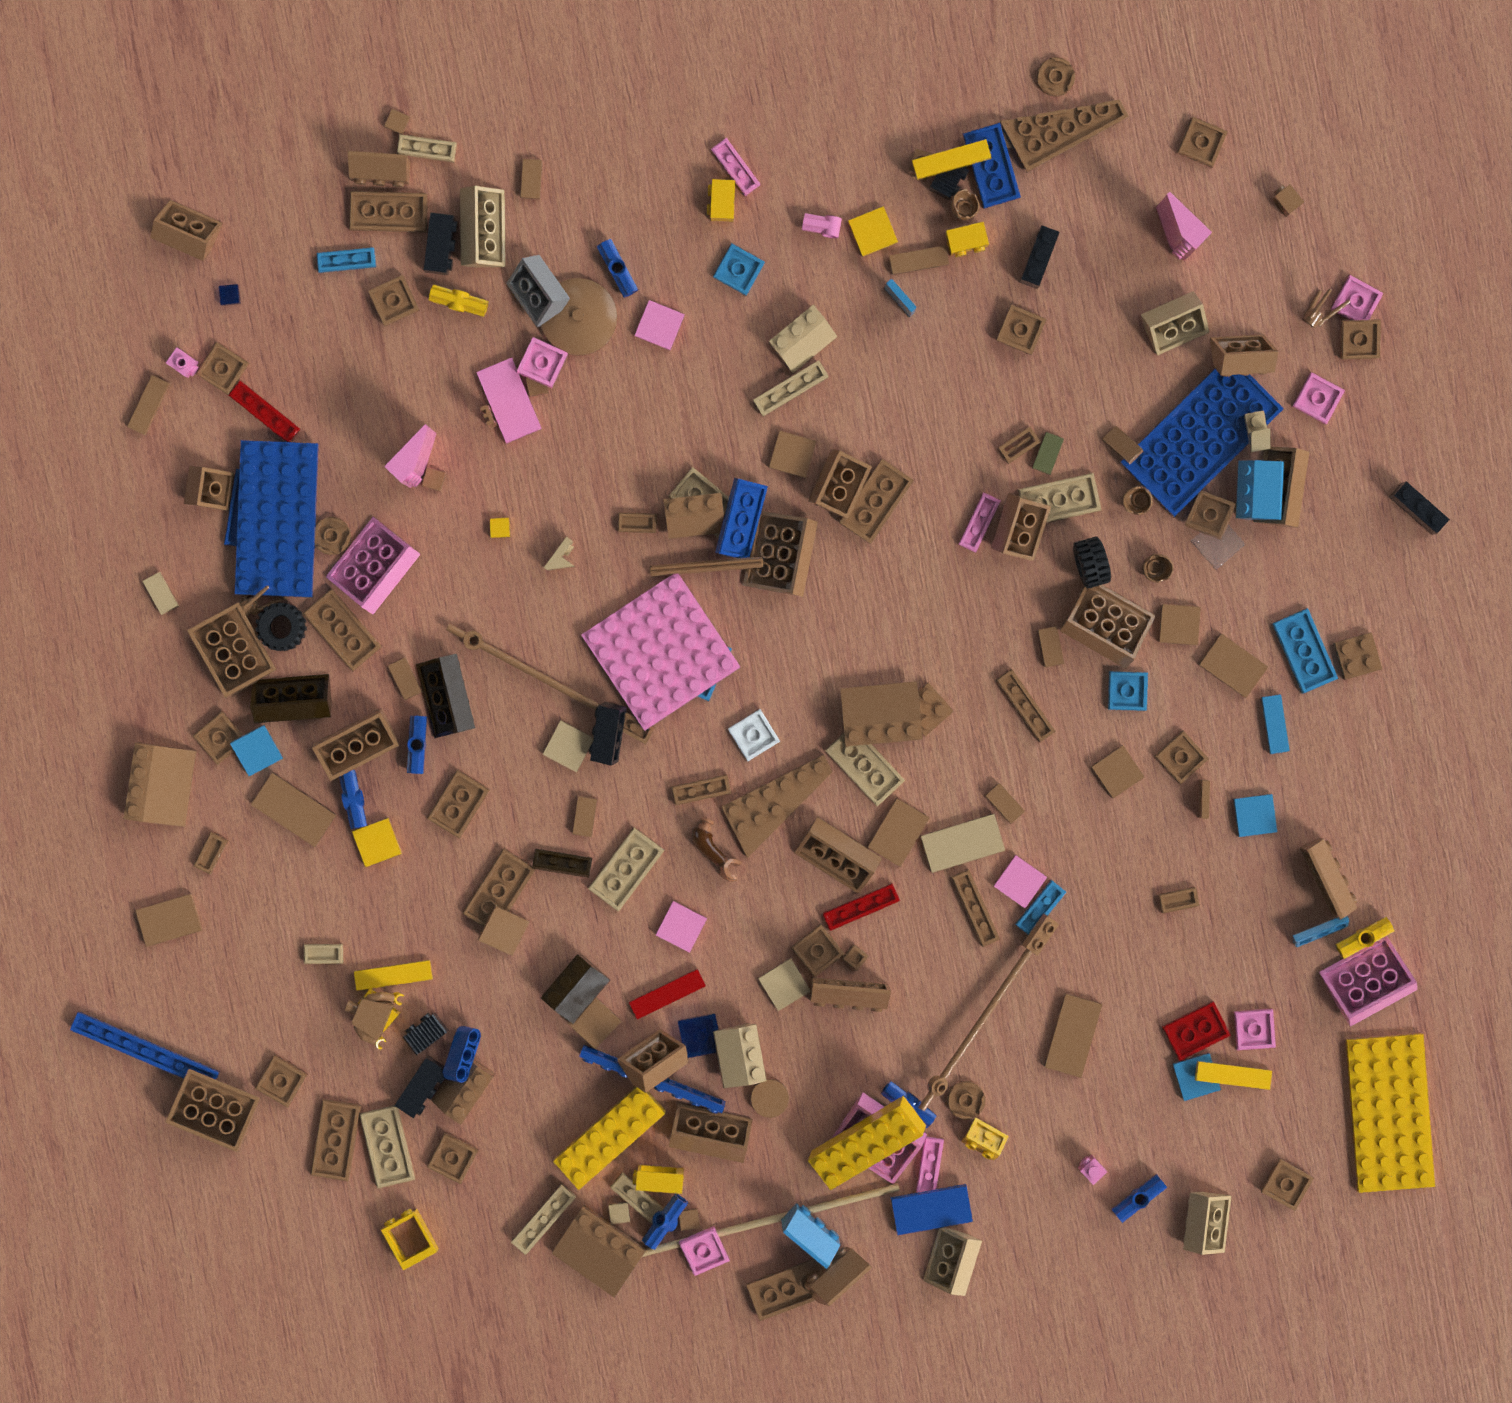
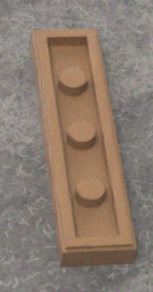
[996,669,1056,742]
[951,869,1000,947]

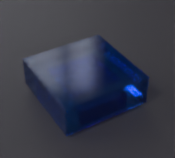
[219,284,241,306]

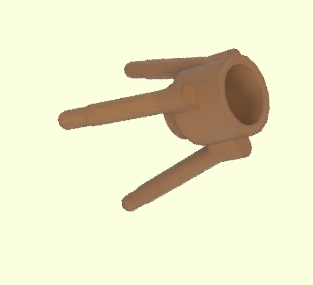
[1303,289,1350,328]
[239,586,288,616]

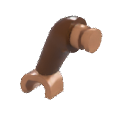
[692,818,742,882]

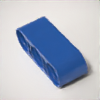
[443,1026,481,1083]

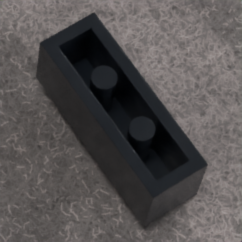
[424,213,458,275]
[1019,225,1060,289]
[1389,481,1450,535]
[589,702,627,766]
[394,1055,445,1118]

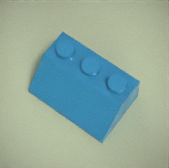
[1236,460,1284,520]
[781,1203,840,1269]

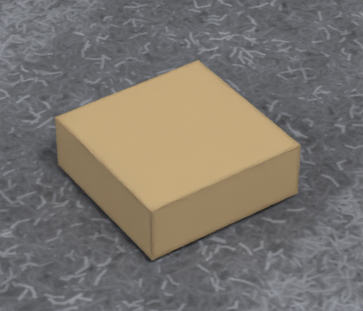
[609,1202,630,1224]

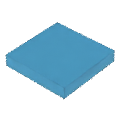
[713,243,765,296]
[884,279,916,317]
[1108,671,1148,711]
[230,725,283,776]
[1233,794,1277,837]
[1172,1053,1221,1101]

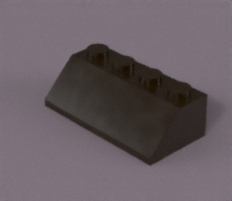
[416,654,475,739]
[250,674,332,723]

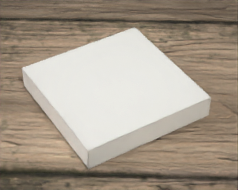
[728,709,780,761]

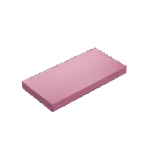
[476,358,542,444]

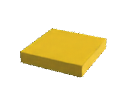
[848,206,898,257]
[352,818,402,867]

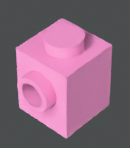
[166,348,199,378]
[1078,1154,1107,1185]

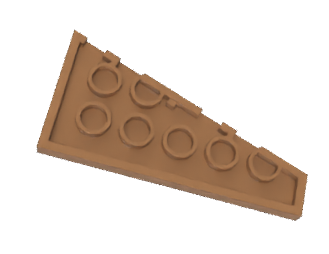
[999,100,1129,172]
[722,755,833,858]

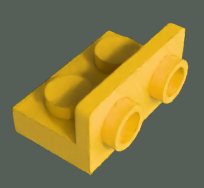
[961,1117,1009,1160]

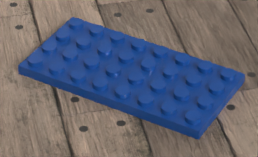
[1120,369,1284,517]
[235,440,319,597]

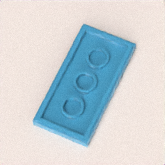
[1272,608,1338,694]

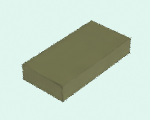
[1032,432,1064,475]

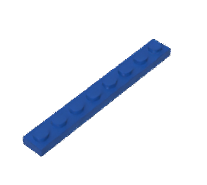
[70,1012,220,1080]
[579,1045,726,1113]

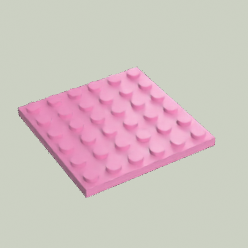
[582,574,741,731]

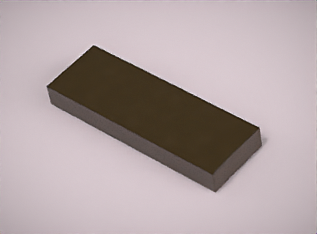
[532,849,592,878]

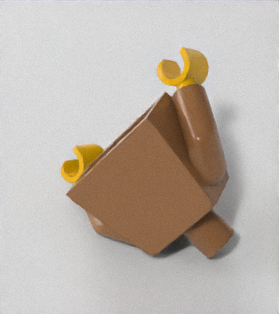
[345,992,404,1050]

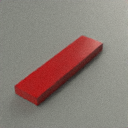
[228,380,301,442]
[822,883,900,931]
[629,969,706,1020]

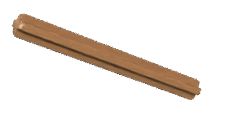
[650,557,764,576]

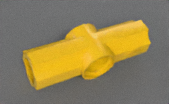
[428,284,489,317]
[1335,917,1394,959]

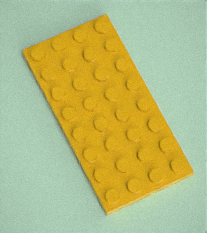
[1346,1033,1435,1193]

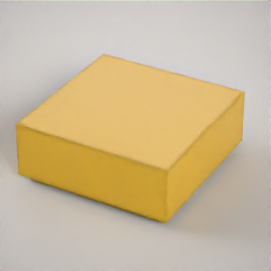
[490,518,510,538]

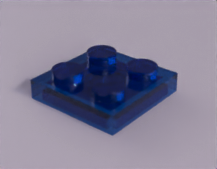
[678,1013,719,1058]

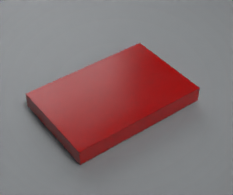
[1162,1001,1231,1061]

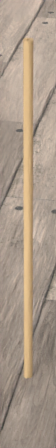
[642,1183,900,1257]

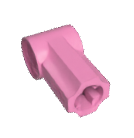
[802,213,842,238]

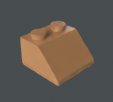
[184,466,234,511]

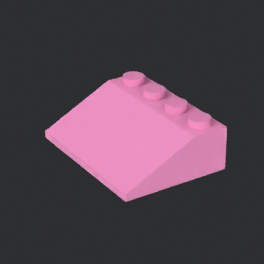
[1156,192,1212,261]
[384,424,436,488]
[326,517,420,614]
[1319,936,1417,1026]
[831,1093,927,1184]

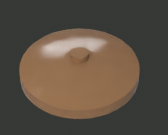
[541,278,617,356]

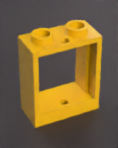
[632,1165,684,1194]
[381,1208,439,1270]

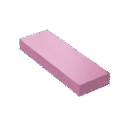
[711,138,760,196]
[958,492,1001,553]
[916,1136,944,1193]

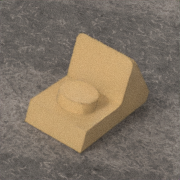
[1244,411,1270,452]
[544,537,575,571]

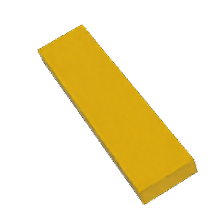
[912,139,992,180]
[354,960,433,991]
[1195,1061,1272,1090]

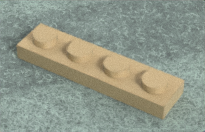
[753,360,829,417]
[511,1184,576,1255]

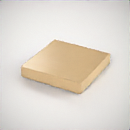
[543,721,593,772]
[758,958,811,1011]

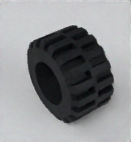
[1073,536,1111,589]
[255,603,307,651]

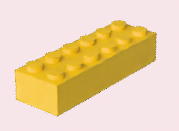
[553,1086,666,1190]
[808,1095,926,1190]

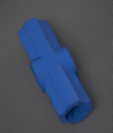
[596,239,638,298]
[407,715,427,774]
[339,770,368,829]
[881,1080,937,1128]
[1112,1174,1167,1223]
[642,1193,688,1250]

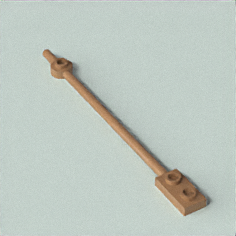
[446,624,655,744]
[919,913,1059,1112]

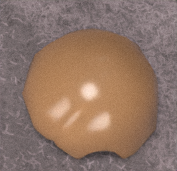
[950,189,980,220]
[1123,486,1153,515]
[1142,554,1174,583]

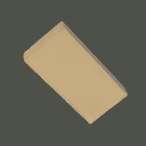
[142,572,179,615]
[304,944,343,964]

